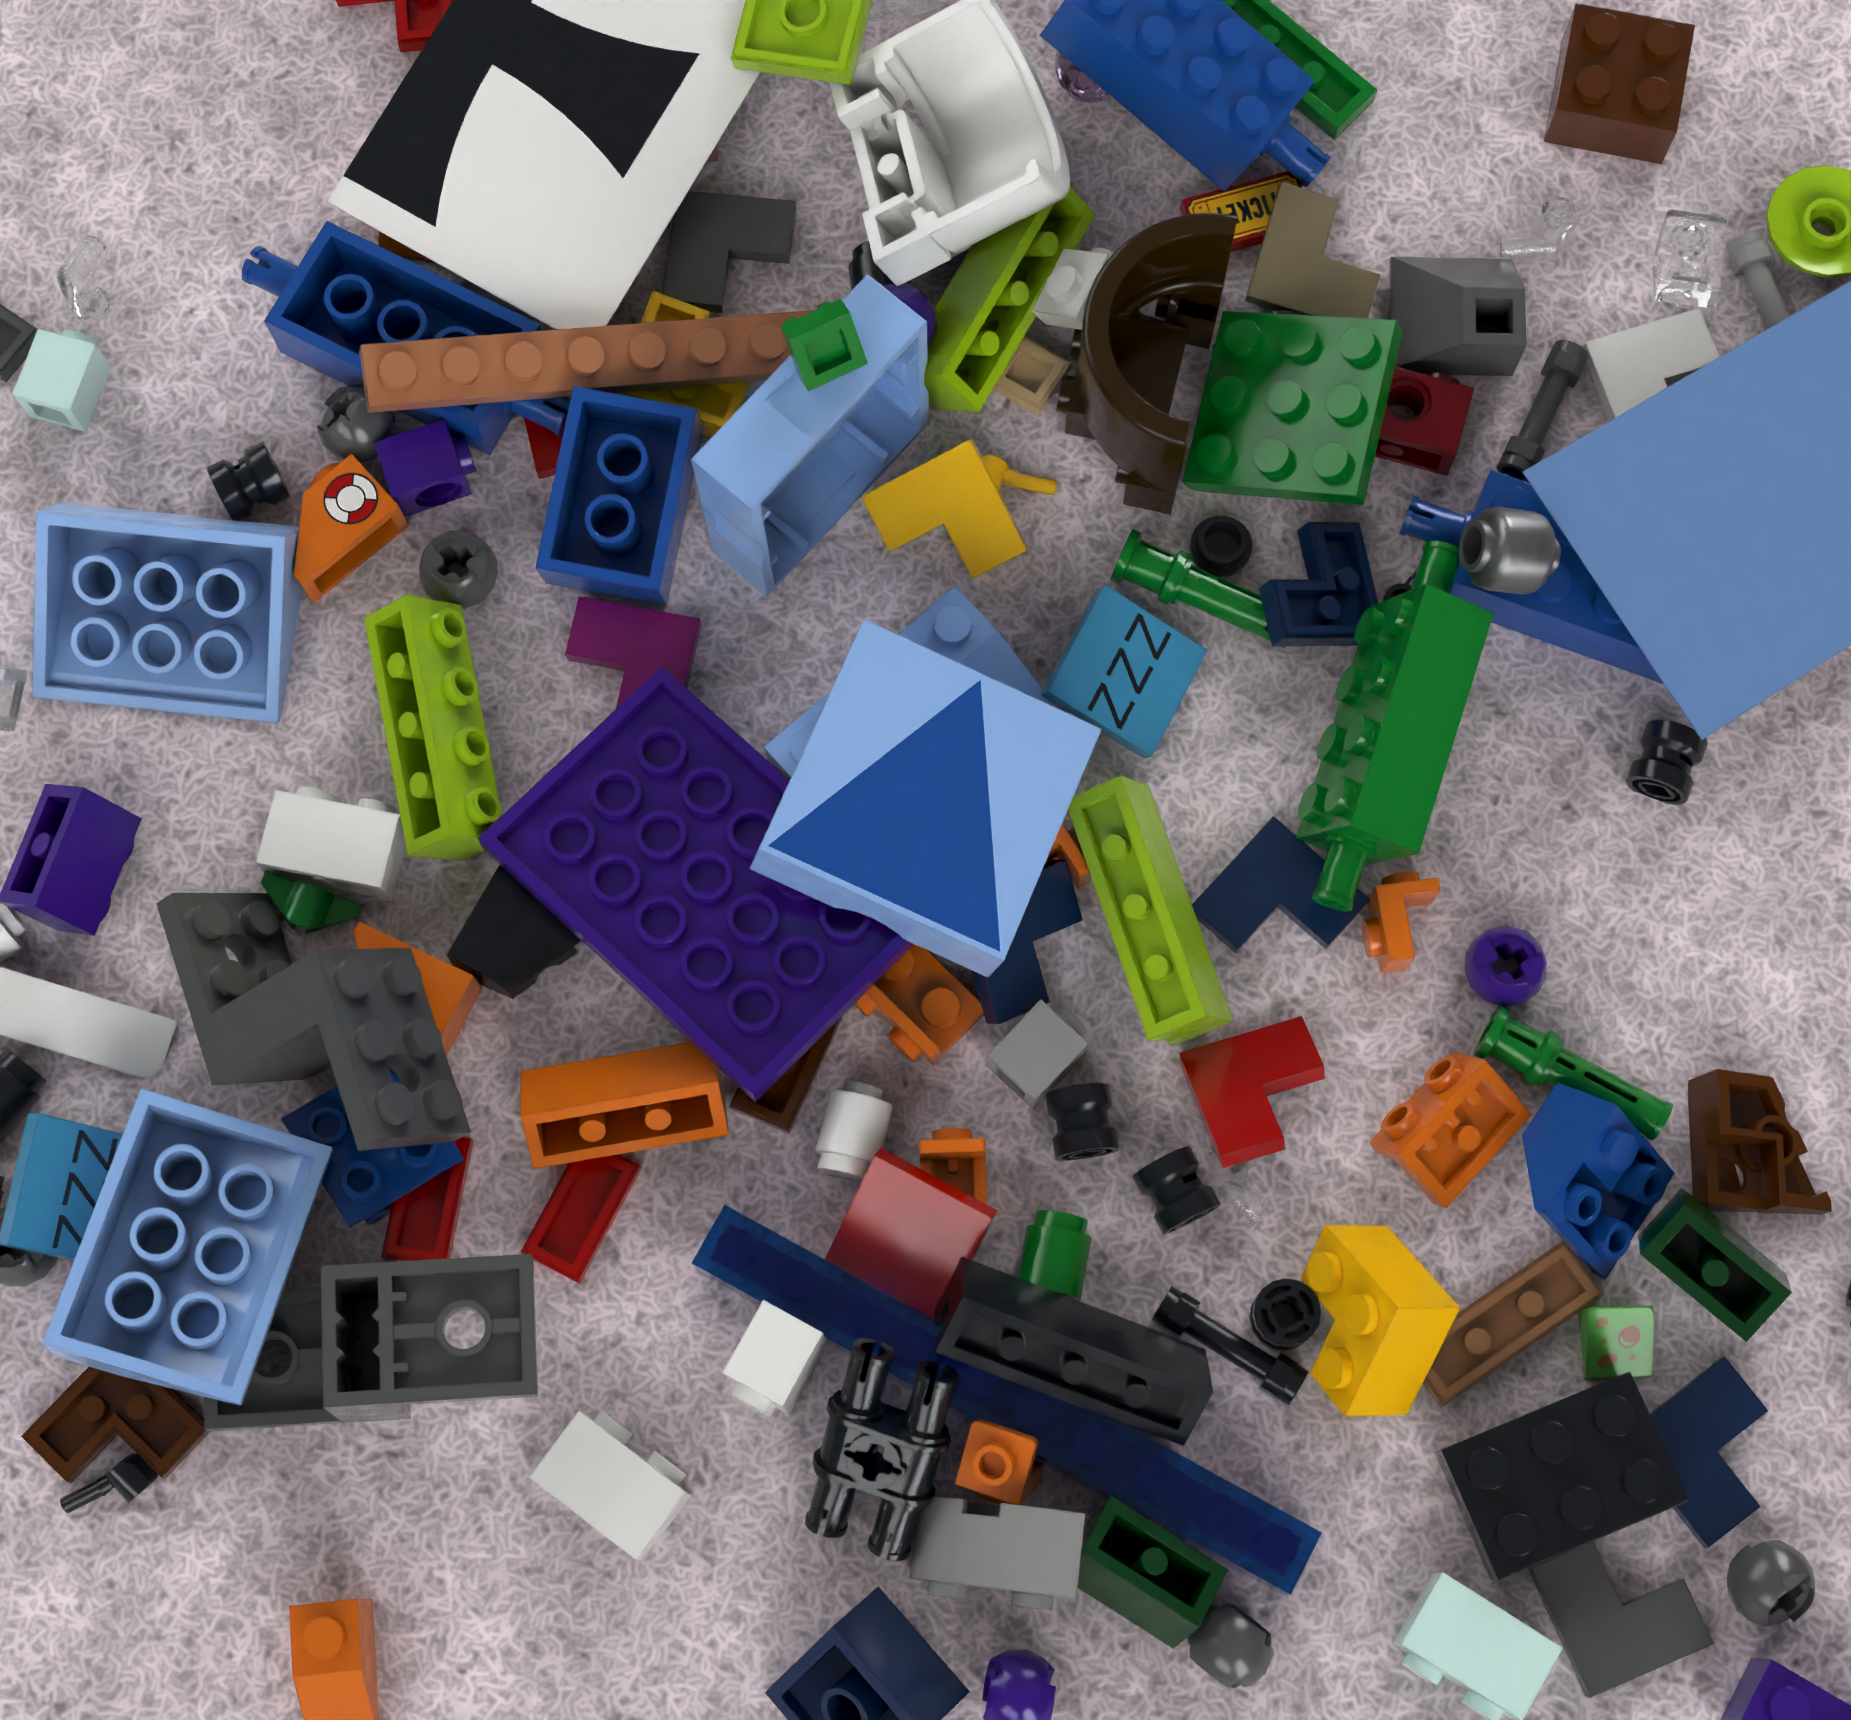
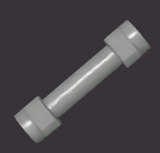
[1726,230,1789,329]

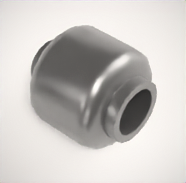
[1459,507,1561,595]

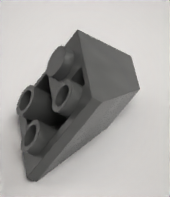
[1389,257,1526,376]

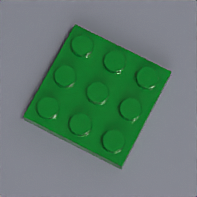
[1182,311,1403,505]

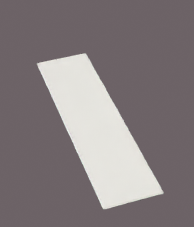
[0,967,178,1079]

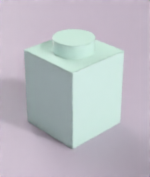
[12,329,111,432]

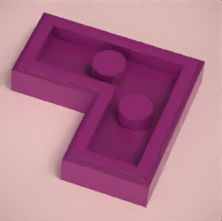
[565,596,702,709]

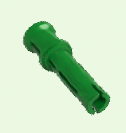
[1110,529,1285,648]
[1473,1004,1673,1141]

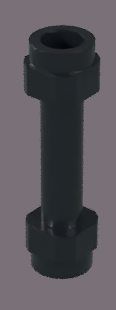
[1151,1286,1309,1405]

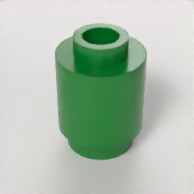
[1017,1210,1092,1301]

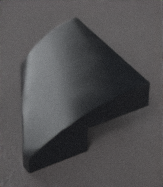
[447,864,582,999]

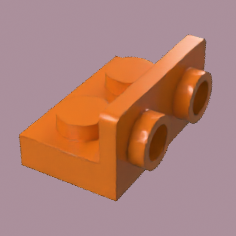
[854,944,984,1065]
[1370,1052,1532,1208]

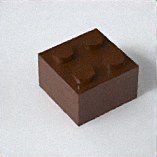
[1544,3,1695,164]

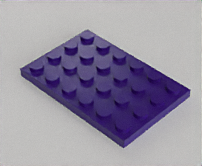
[478,667,914,1102]

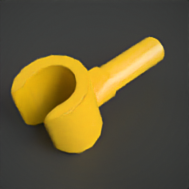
[982,454,1057,495]

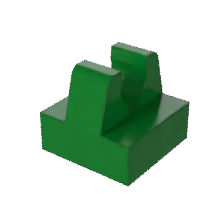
[780,299,868,391]

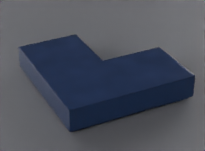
[1259,522,1378,647]
[1192,816,1370,953]
[971,860,1083,1024]
[1649,1357,1768,1548]

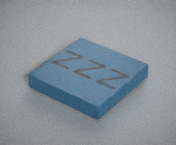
[1041,585,1207,759]
[0,1113,123,1261]

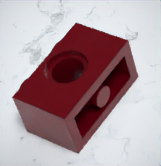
[1375,363,1474,476]

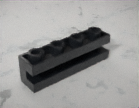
[934,1256,1213,1446]

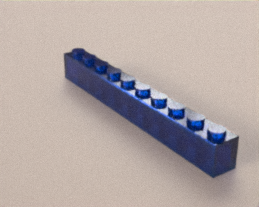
[692,1204,1322,1595]

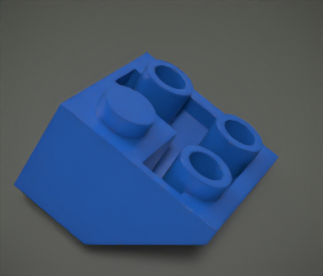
[1522,1082,1675,1280]

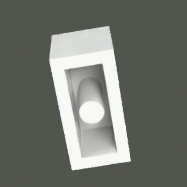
[256,786,406,902]
[722,1300,829,1418]
[529,1410,691,1561]

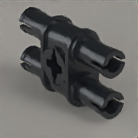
[804,1338,959,1561]

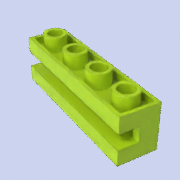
[1068,775,1233,1045]

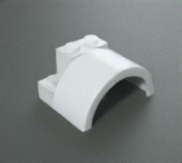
[830,0,1070,286]

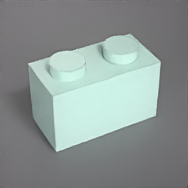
[1392,1572,1563,1720]

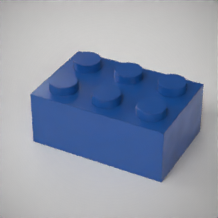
[535,386,703,606]

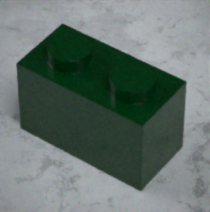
[1638,1188,1792,1342]
[1077,1496,1228,1649]

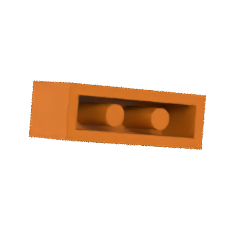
[520,1042,729,1169]

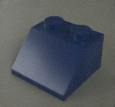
[765,1586,970,1720]

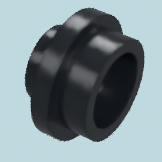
[1190,516,1252,577]

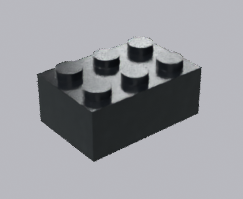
[1435,1372,1689,1581]

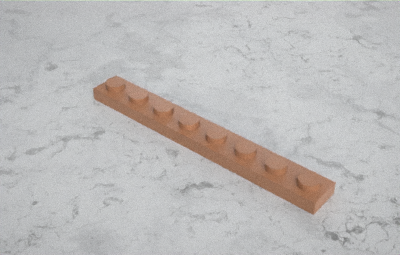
[359,310,815,413]

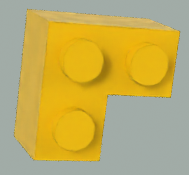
[1300,1225,1460,1417]

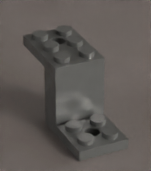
[156,893,471,1151]
[204,1254,538,1432]

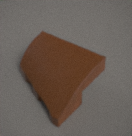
[1688,1069,1832,1215]

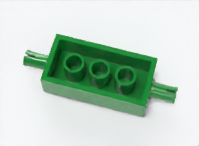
[1296,540,1494,912]

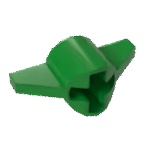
[261,871,363,934]

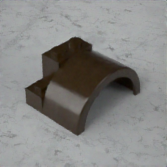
[1056,213,1238,515]

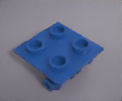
[281,1068,464,1228]

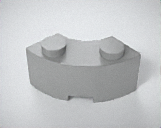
[909,1497,1085,1610]

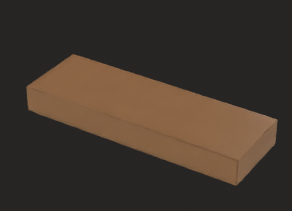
[1423,1241,1604,1408]

